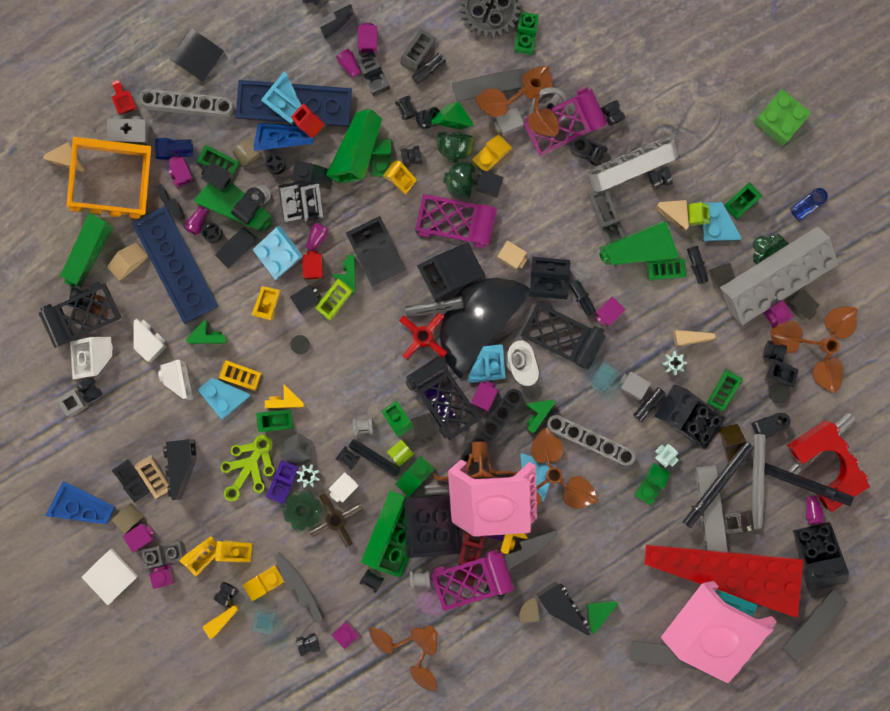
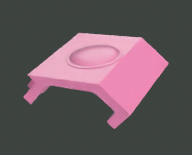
[448,460,537,536]
[661,581,777,683]

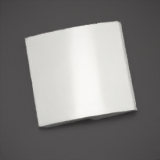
[82,549,138,605]

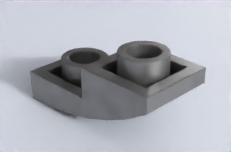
[141,541,185,569]

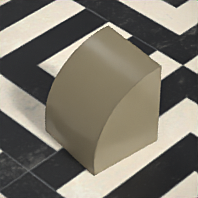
[233,137,262,169]
[112,503,145,534]
[518,596,539,624]

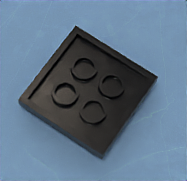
[404,496,461,558]

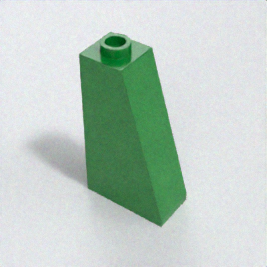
[326,109,382,184]
[194,182,273,232]
[60,213,114,288]
[599,221,679,265]

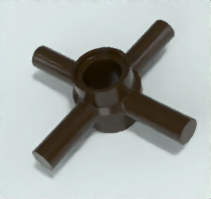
[308,493,363,547]

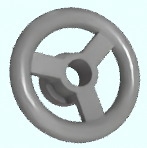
[532,87,569,122]

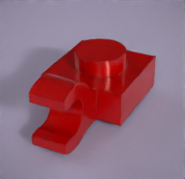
[111,80,137,116]

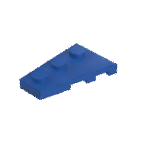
[254,123,315,151]
[45,481,116,524]

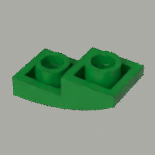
[514,12,539,55]

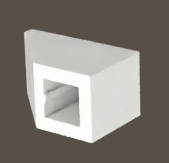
[134,319,167,363]

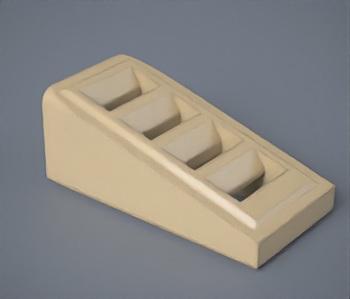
[673,330,716,347]
[135,455,170,499]

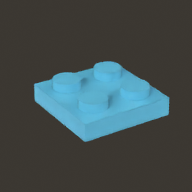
[253,226,303,280]

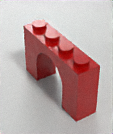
[787,420,870,512]

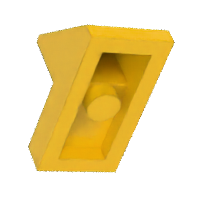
[472,135,512,171]
[383,161,417,195]
[252,286,280,320]
[265,385,305,409]
[500,533,528,554]
[215,540,252,562]
[243,565,284,601]

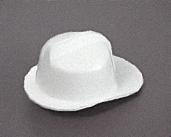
[505,341,539,386]

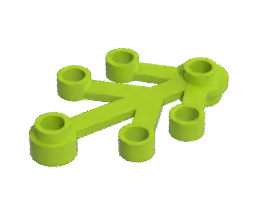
[220,435,275,501]

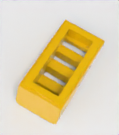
[218,360,262,391]
[179,536,217,577]
[202,604,240,640]

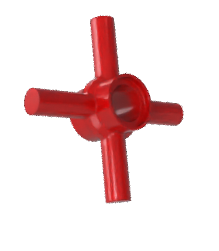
[399,312,447,361]

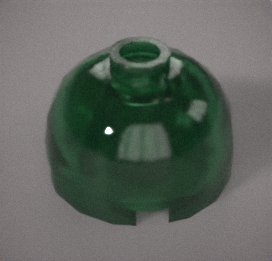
[437,132,475,163]
[443,162,476,201]

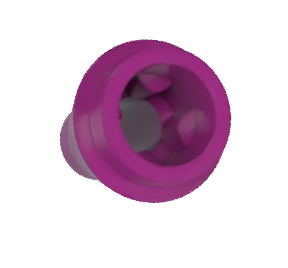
[336,49,361,78]
[185,206,209,236]
[305,222,329,251]
[805,496,825,525]

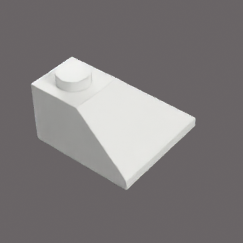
[70,337,113,380]
[158,360,193,400]

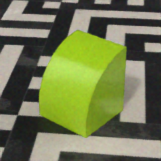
[687,202,710,226]
[387,439,414,467]

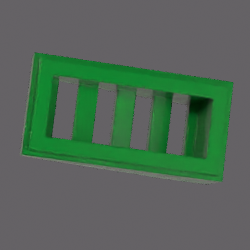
[196,144,240,175]
[646,258,686,281]
[707,368,743,412]

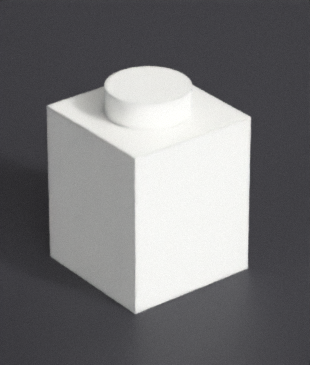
[329,472,360,503]

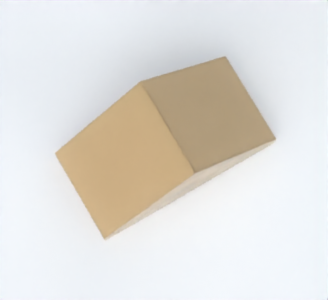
[43,142,85,173]
[654,200,689,233]
[107,242,149,281]

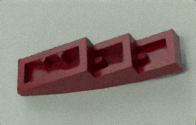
[454,532,485,587]

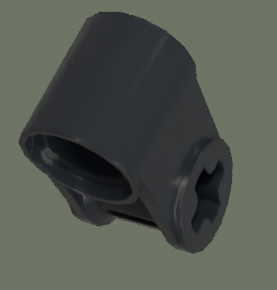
[570,136,608,166]
[231,187,265,225]
[751,412,791,439]

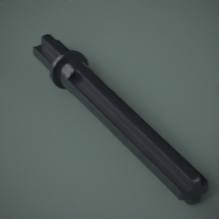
[682,442,754,528]
[751,463,854,507]

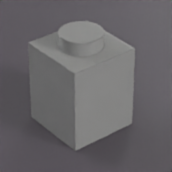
[493,107,524,137]
[619,372,651,400]
[57,390,88,417]

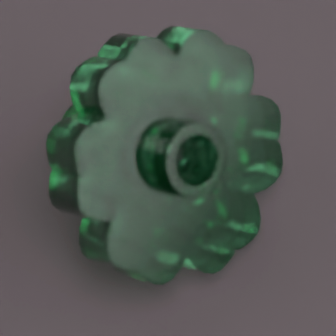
[753,234,789,265]
[283,491,323,531]

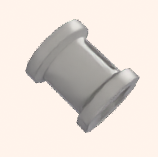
[353,417,373,435]
[410,570,430,588]

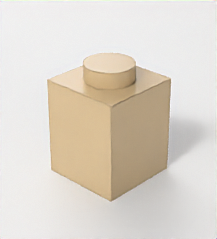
[497,240,527,271]

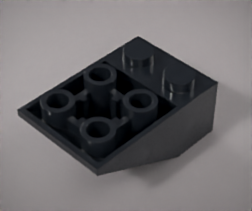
[346,216,406,287]
[417,242,486,301]
[654,384,725,450]
[163,439,197,501]
[793,522,849,591]
[536,581,591,636]

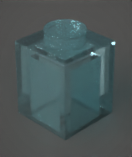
[589,362,619,393]
[251,609,277,635]

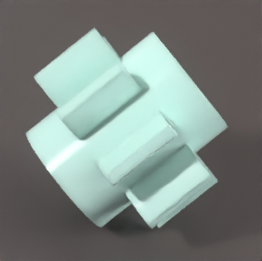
[662,351,687,376]
[655,444,679,468]
[296,464,320,488]

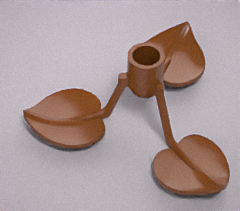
[475,65,559,136]
[770,306,858,393]
[531,428,598,509]
[433,442,519,482]
[368,625,438,692]

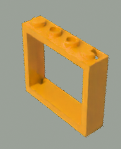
[66,137,151,219]

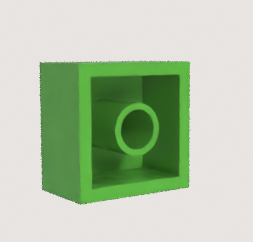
[753,89,812,146]

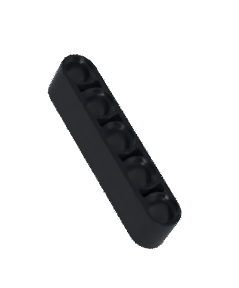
[460,389,523,469]

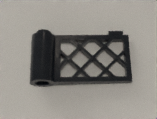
[38,281,122,348]
[520,301,606,370]
[406,356,481,440]

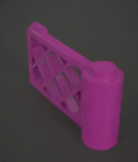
[523,86,607,157]
[415,194,497,249]
[431,549,515,611]

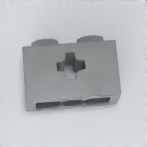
[106,116,149,146]

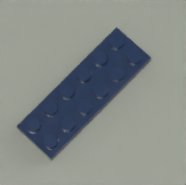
[235,80,352,127]
[131,206,219,325]

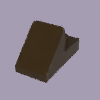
[719,424,749,463]

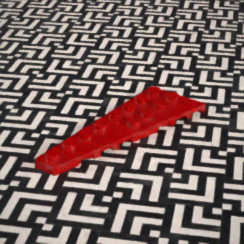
[644,544,803,617]

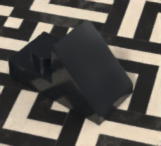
[764,359,799,388]

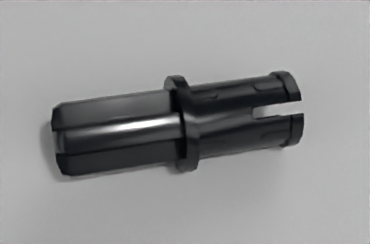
[411,52,446,84]
[686,246,709,284]
[569,279,596,316]
[633,387,666,422]

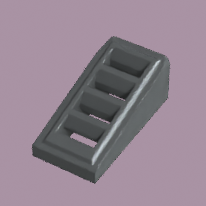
[400,29,437,72]

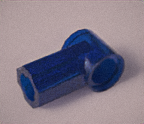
[155,138,193,160]
[789,188,828,221]

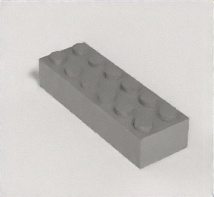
[720,227,839,325]

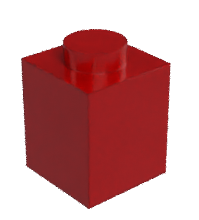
[291,103,325,138]
[302,251,324,280]

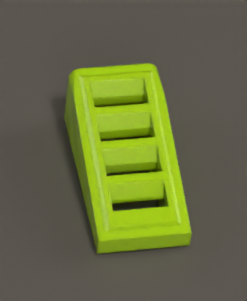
[315,278,353,320]

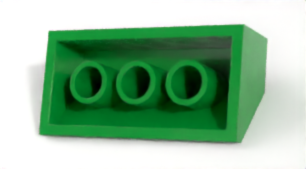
[361,490,409,578]

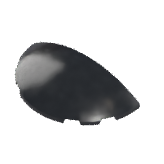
[440,278,530,379]

